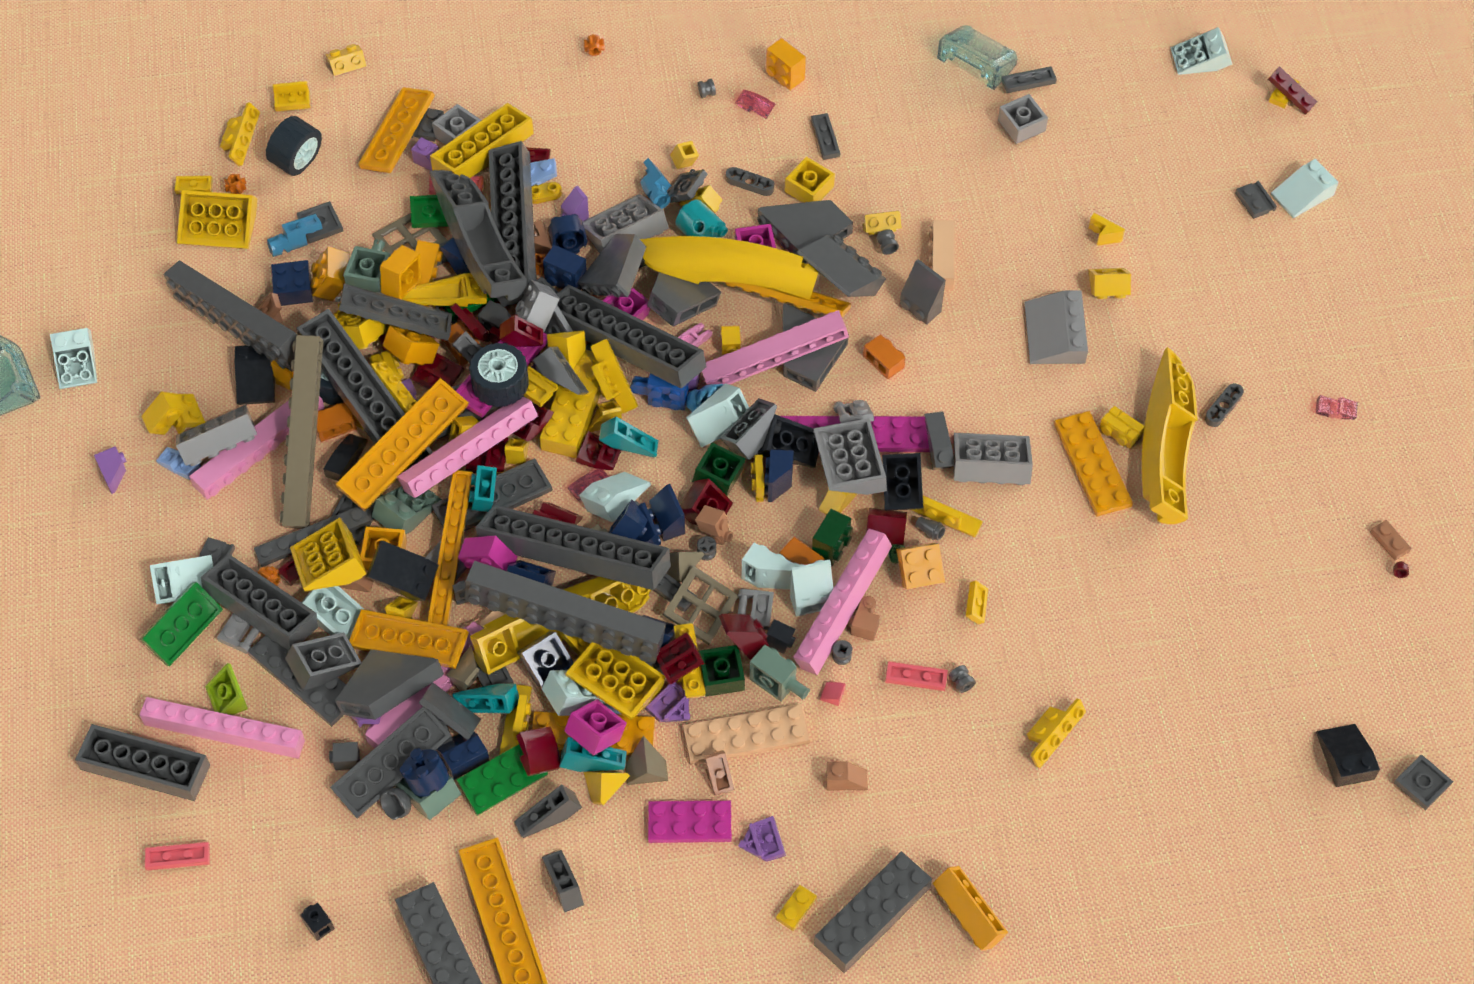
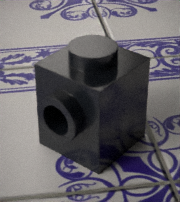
[766,619,796,654]
[300,903,335,941]

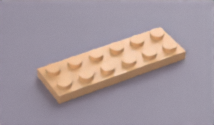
[683,704,810,765]

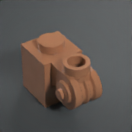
[695,505,733,545]
[849,596,880,641]

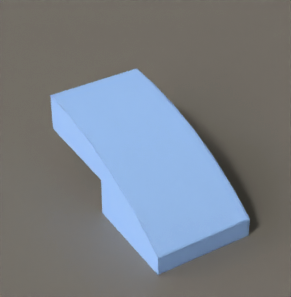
[156,447,201,480]

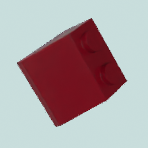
[680,479,733,526]
[719,614,769,660]

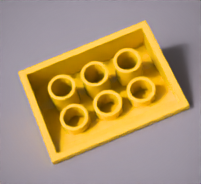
[177,190,258,249]
[333,310,394,349]
[290,517,366,591]
[565,642,666,720]

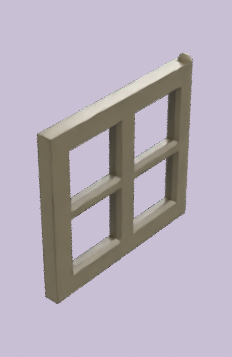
[372,213,447,255]
[663,565,739,645]

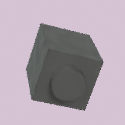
[329,742,360,771]

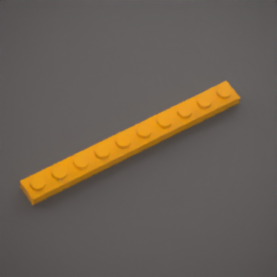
[428,471,473,626]

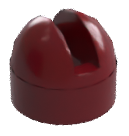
[1393,561,1409,578]

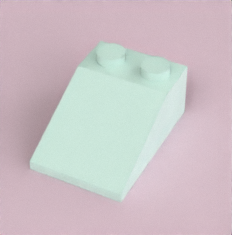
[1270,159,1339,218]
[579,472,651,523]
[301,586,365,640]

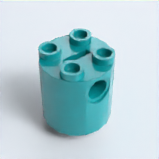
[675,200,728,238]

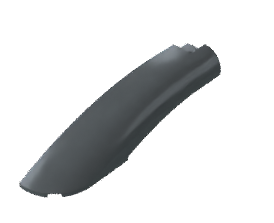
[429,170,527,301]

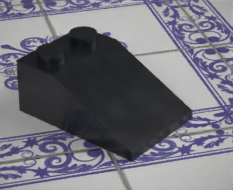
[234,345,275,405]
[758,414,819,468]
[882,453,923,511]
[366,541,439,601]
[1316,724,1380,787]

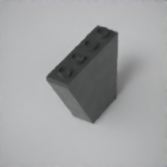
[757,200,853,263]
[578,234,646,297]
[647,272,721,327]
[782,303,849,392]
[335,649,444,720]

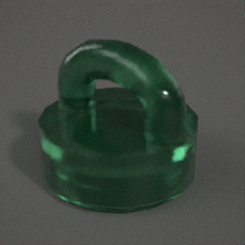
[889,544,906,564]

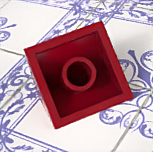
[866,508,907,547]

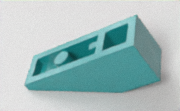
[599,417,659,458]
[453,684,519,713]
[559,737,627,772]

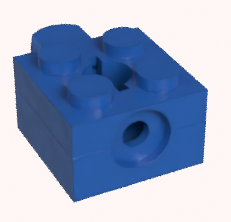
[630,373,689,411]

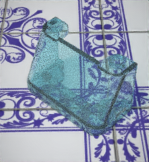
[937,25,1018,90]
[0,335,40,416]

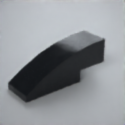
[323,434,368,481]

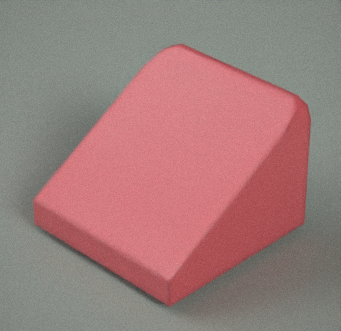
[820,682,846,706]

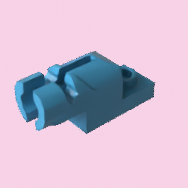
[640,158,672,209]
[267,214,323,257]

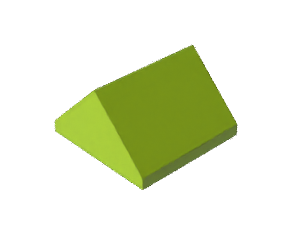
[205,663,248,715]

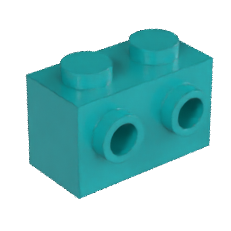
[469,465,497,512]

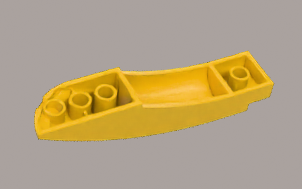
[640,236,818,300]
[1142,347,1198,525]
[470,577,651,675]

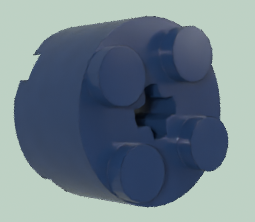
[548,214,588,254]
[400,748,449,797]

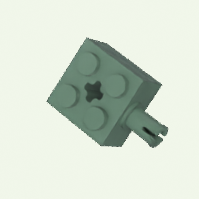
[344,239,391,292]
[749,645,810,702]

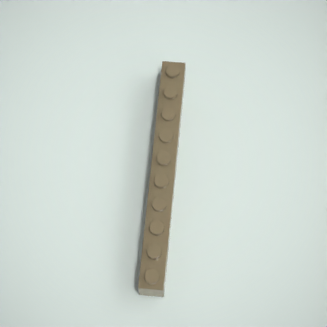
[280,335,323,529]

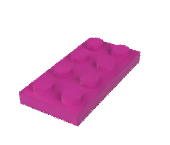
[648,800,732,843]

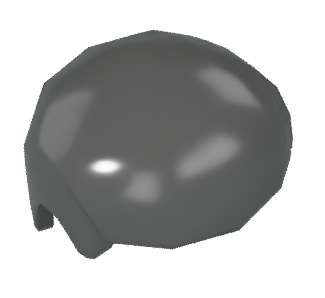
[380,788,411,820]

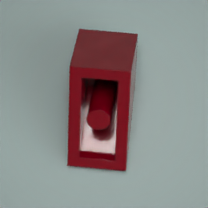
[500,315,543,347]

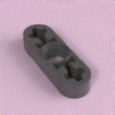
[726,167,774,196]
[1205,383,1244,427]

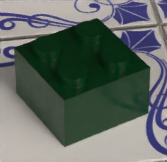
[692,442,746,496]
[812,509,853,567]
[699,645,745,697]

